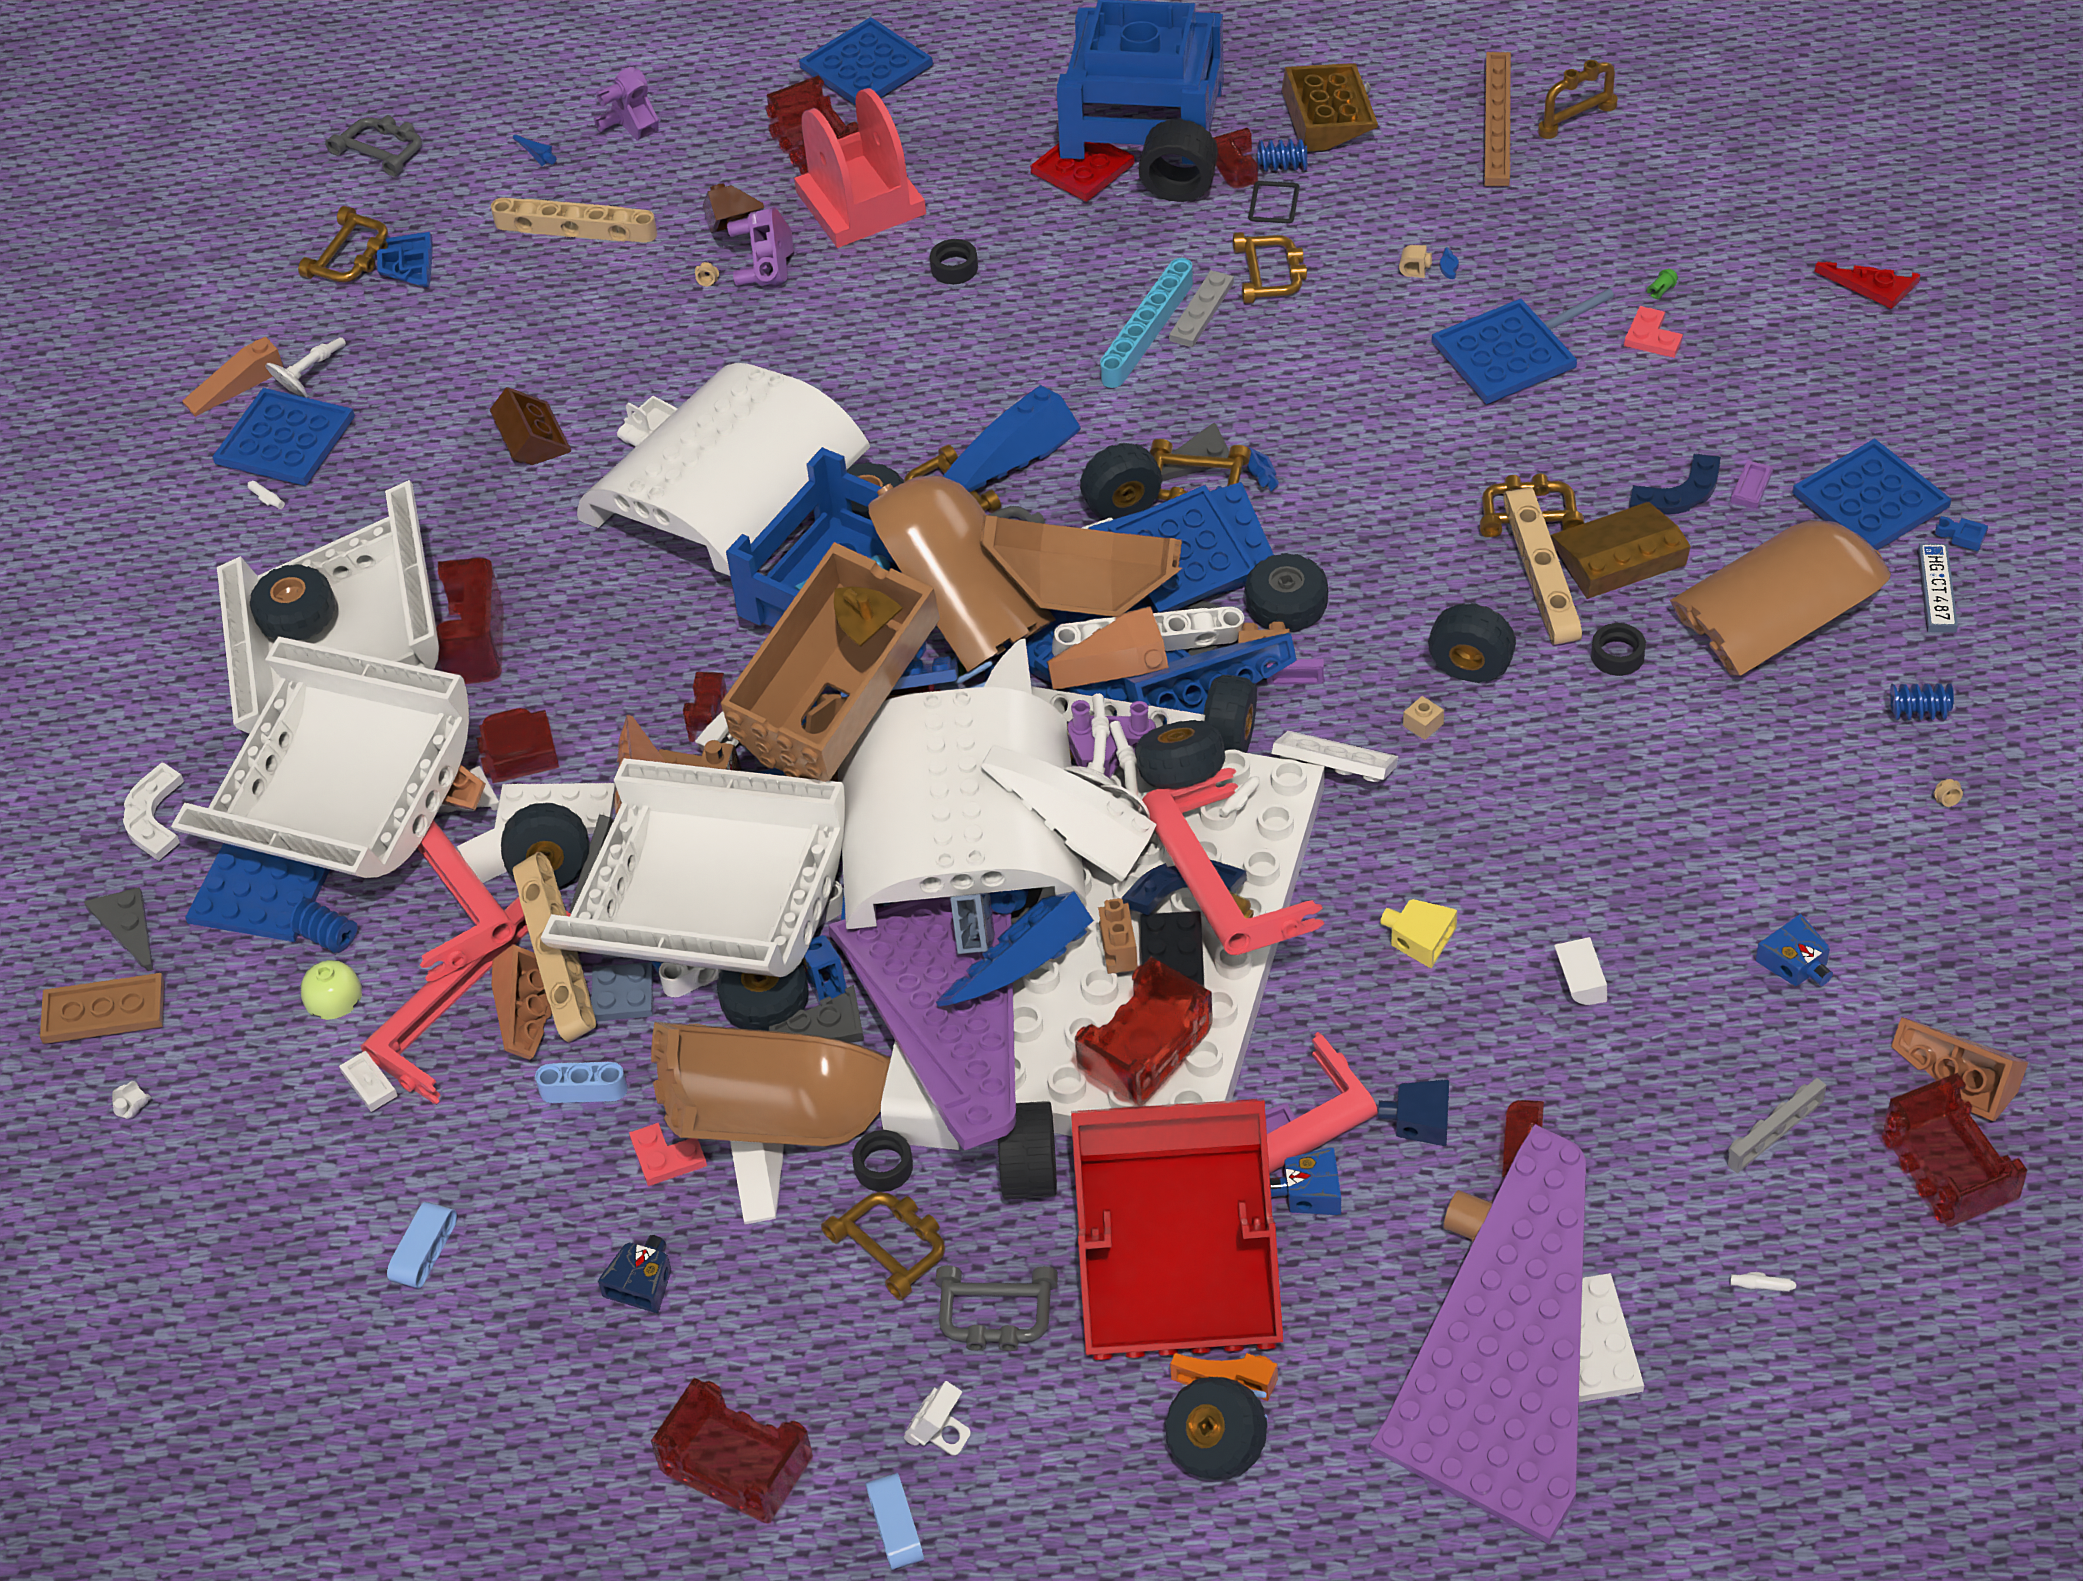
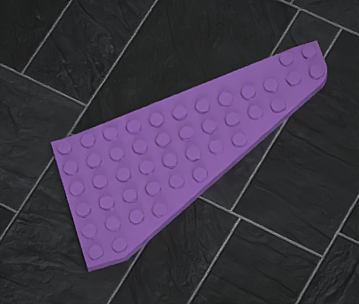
[829,896,1016,1150]
[1370,1124,1586,1545]

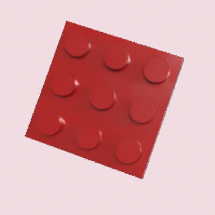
[1030,142,1135,202]

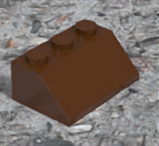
[703,183,764,233]
[490,387,572,465]

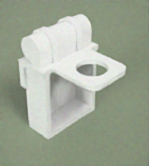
[617,396,678,447]
[904,1381,970,1455]

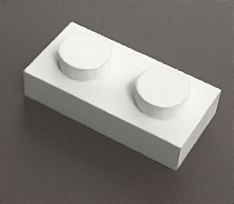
[339,1050,397,1112]

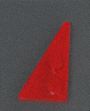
[1814,261,1920,309]

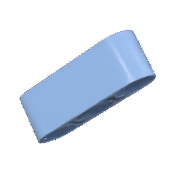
[535,1062,628,1103]
[387,1202,457,1289]
[865,1473,924,1570]

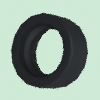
[929,239,978,285]
[1591,623,1646,676]
[852,1130,913,1192]

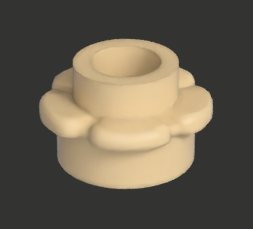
[695,262,719,287]
[1934,779,1963,807]

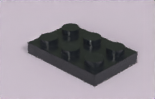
[1140,911,1205,994]

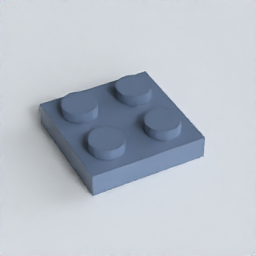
[591,962,653,1021]

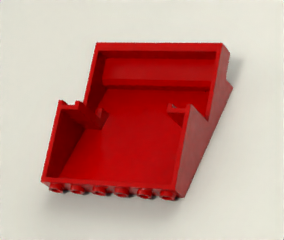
[1071,1098,1283,1360]

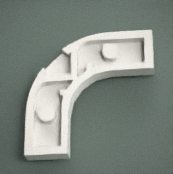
[123,762,184,861]

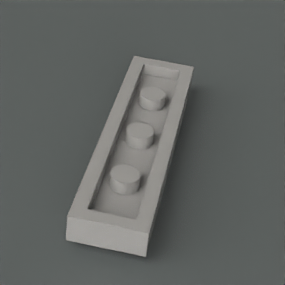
[1169,270,1234,348]
[1728,1078,1827,1173]

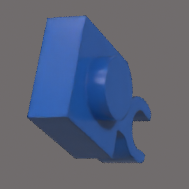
[1247,448,1279,492]
[1935,516,1988,552]

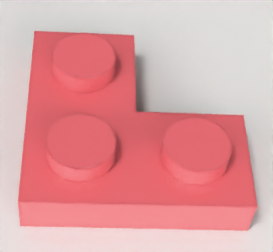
[1624,306,1683,358]
[629,1123,707,1186]

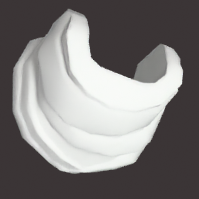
[112,1081,152,1119]

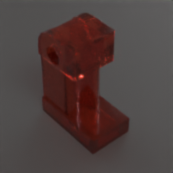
[1213,127,1258,189]
[683,672,727,742]
[1502,1100,1544,1177]

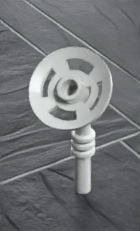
[265,338,346,398]
[1064,694,1115,792]
[1100,721,1150,820]

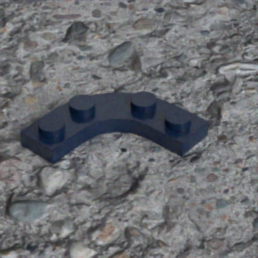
[1629,454,1721,515]
[1121,860,1247,915]

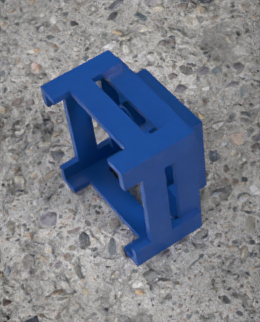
[1057,0,1224,165]
[726,447,902,627]

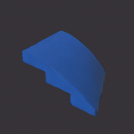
[377,232,433,287]

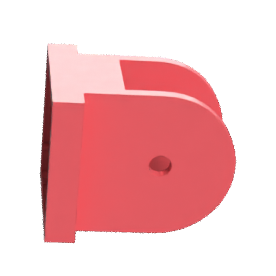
[794,88,926,248]

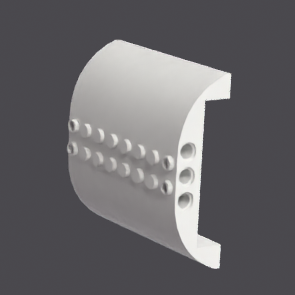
[577,363,870,576]
[217,480,439,734]
[171,637,469,878]
[838,687,1087,929]
[541,758,845,977]

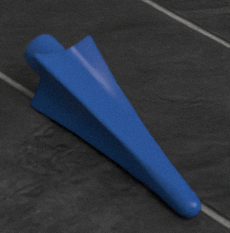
[513,134,557,166]

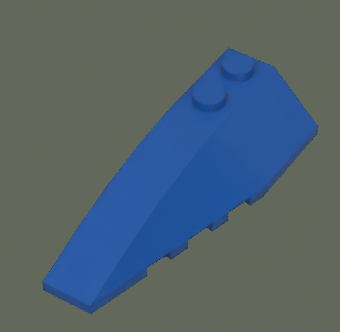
[943,385,1081,492]
[1124,633,1297,725]
[936,891,1094,1007]

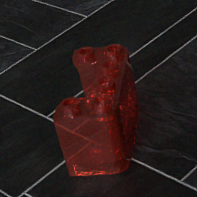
[765,75,859,175]
[436,558,504,684]
[1074,957,1213,1106]
[1882,1073,2028,1227]
[651,1378,813,1524]

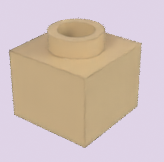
[1403,696,1444,740]

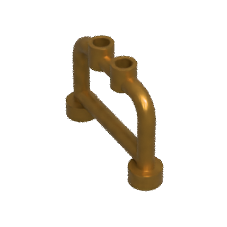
[1538,60,1618,139]
[298,206,388,283]
[1233,232,1307,304]
[1150,439,1251,501]
[904,444,1002,513]
[1480,473,1585,537]
[821,1192,945,1301]

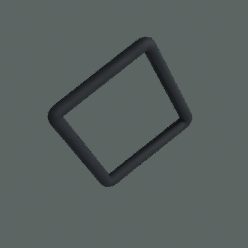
[1248,181,1300,224]

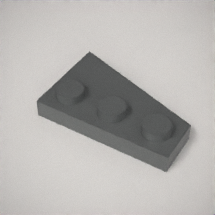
[769,985,864,1042]

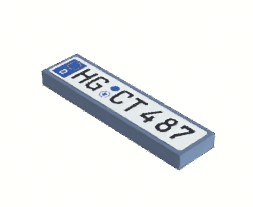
[1918,544,1958,632]

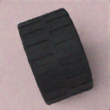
[1138,119,1218,202]
[997,1101,1057,1200]

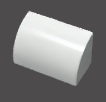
[456,823,507,883]
[1554,937,1607,1005]

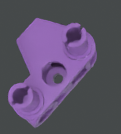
[594,67,659,140]
[727,208,794,286]
[1067,700,1156,779]

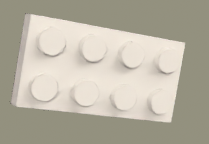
[1272,731,1398,782]
[495,783,617,834]
[1579,1273,1644,1402]

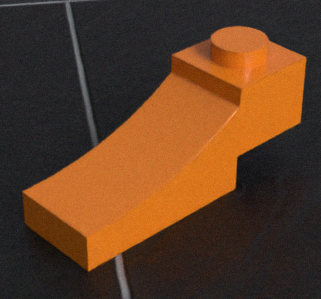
[1170,1353,1278,1401]

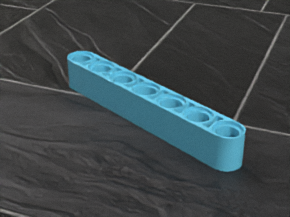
[1100,258,1193,388]

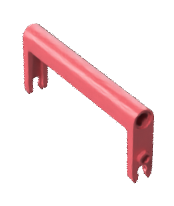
[1142,768,1324,955]
[417,819,516,981]
[360,897,571,1104]
[1267,1032,1378,1173]

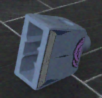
[950,893,995,954]

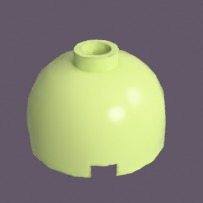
[301,960,362,1020]

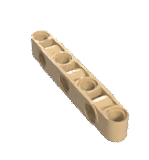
[491,198,657,242]
[1503,487,1582,645]
[513,852,596,1042]

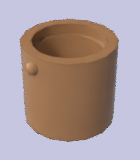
[1444,1190,1493,1242]

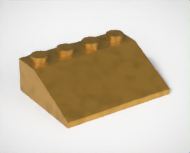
[1282,63,1378,151]
[1550,502,1691,599]

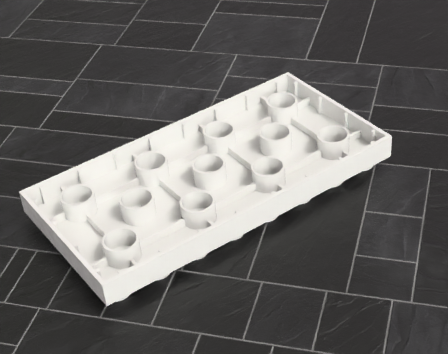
[1013,750,1324,1136]

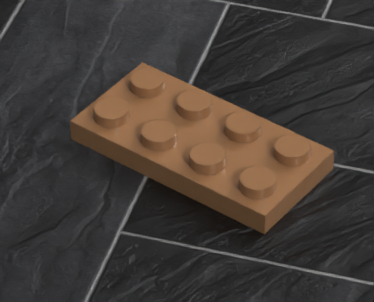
[40,973,164,1044]

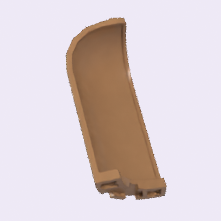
[868,476,1056,672]
[1670,520,1891,676]
[651,1022,891,1146]

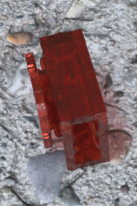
[476,708,559,783]

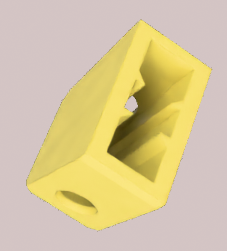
[1381,899,1457,968]

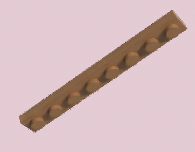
[1484,52,1511,186]

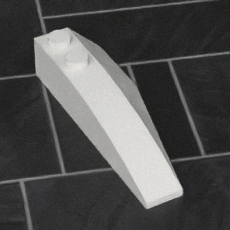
[981,745,1157,881]
[730,1141,784,1225]

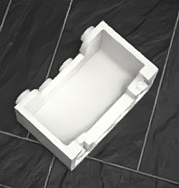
[881,1040,960,1150]

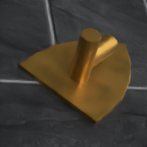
[833,586,903,647]

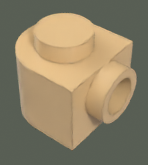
[1399,245,1432,278]

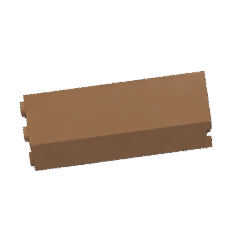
[721,542,940,782]

